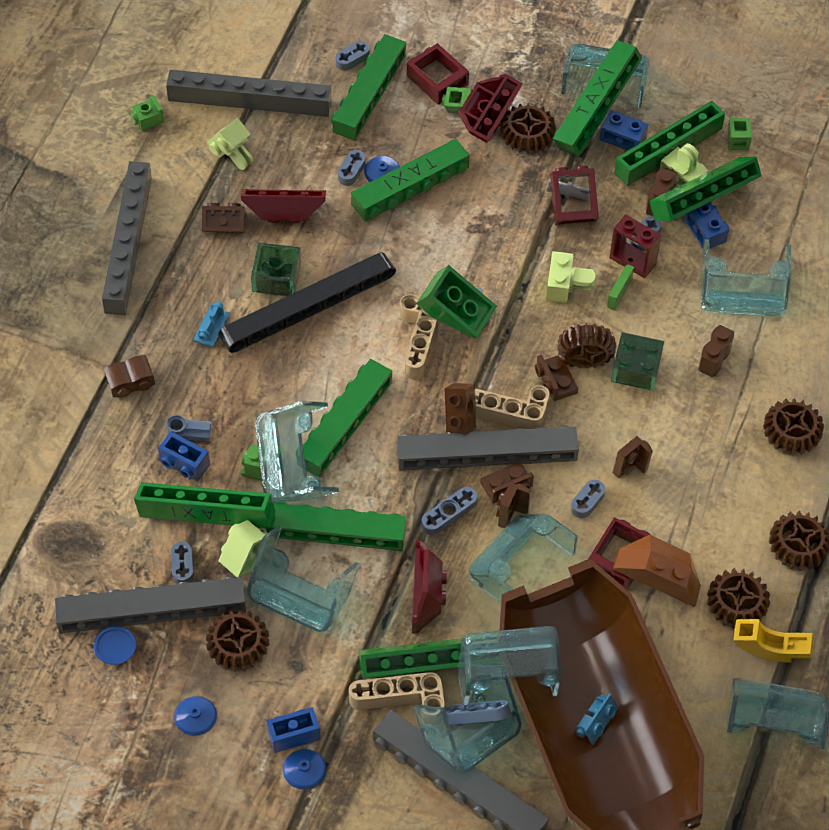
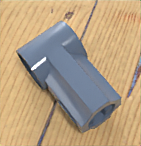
[166,415,211,442]

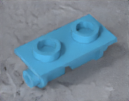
[193,302,230,347]
[576,693,618,745]

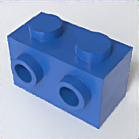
[599,110,648,151]
[684,202,729,251]
[158,431,210,481]
[266,707,320,753]

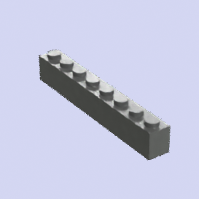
[166,70,332,117]
[102,161,152,315]
[397,426,579,471]
[55,576,246,634]
[373,709,549,830]

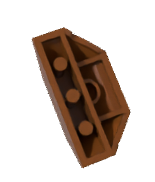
[613,535,701,607]

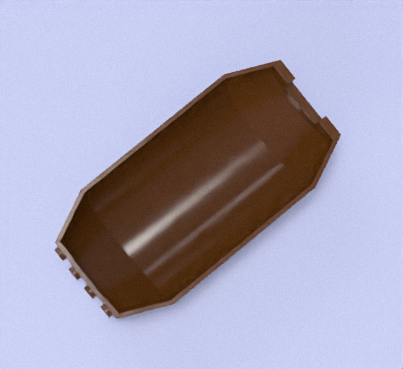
[498,559,704,830]

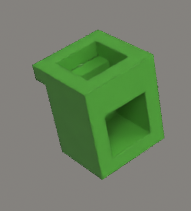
[442,87,472,113]
[130,95,164,131]
[727,117,752,150]
[241,444,269,481]

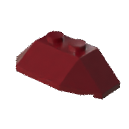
[458,74,523,143]
[241,189,326,223]
[412,540,447,634]

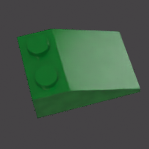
[416,265,497,339]

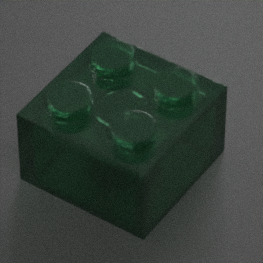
[251,242,301,296]
[611,332,665,391]

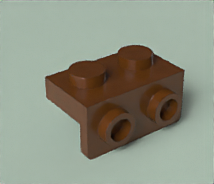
[496,482,531,529]

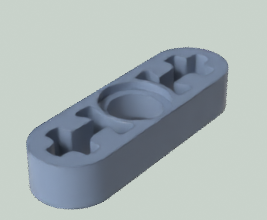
[422,487,477,535]
[444,700,511,725]

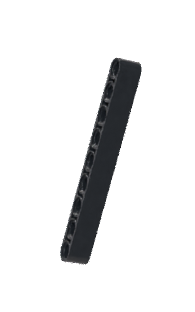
[218,252,396,353]

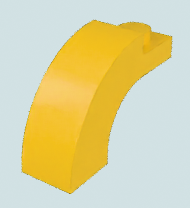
[733,619,815,663]

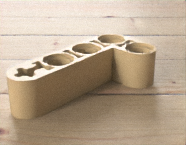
[400,294,440,380]
[475,385,549,429]
[349,673,444,724]

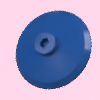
[364,156,400,182]
[93,626,136,665]
[174,696,217,736]
[283,749,326,789]

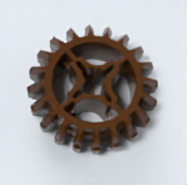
[500,103,556,154]
[557,323,617,368]
[763,398,824,456]
[769,510,829,571]
[707,568,770,629]
[206,609,270,672]

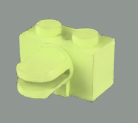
[207,118,253,170]
[660,144,709,187]
[546,251,596,303]
[218,520,271,578]

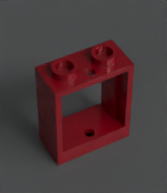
[407,43,469,105]
[550,166,599,225]
[609,214,661,279]
[588,517,651,590]

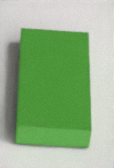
[607,264,634,311]

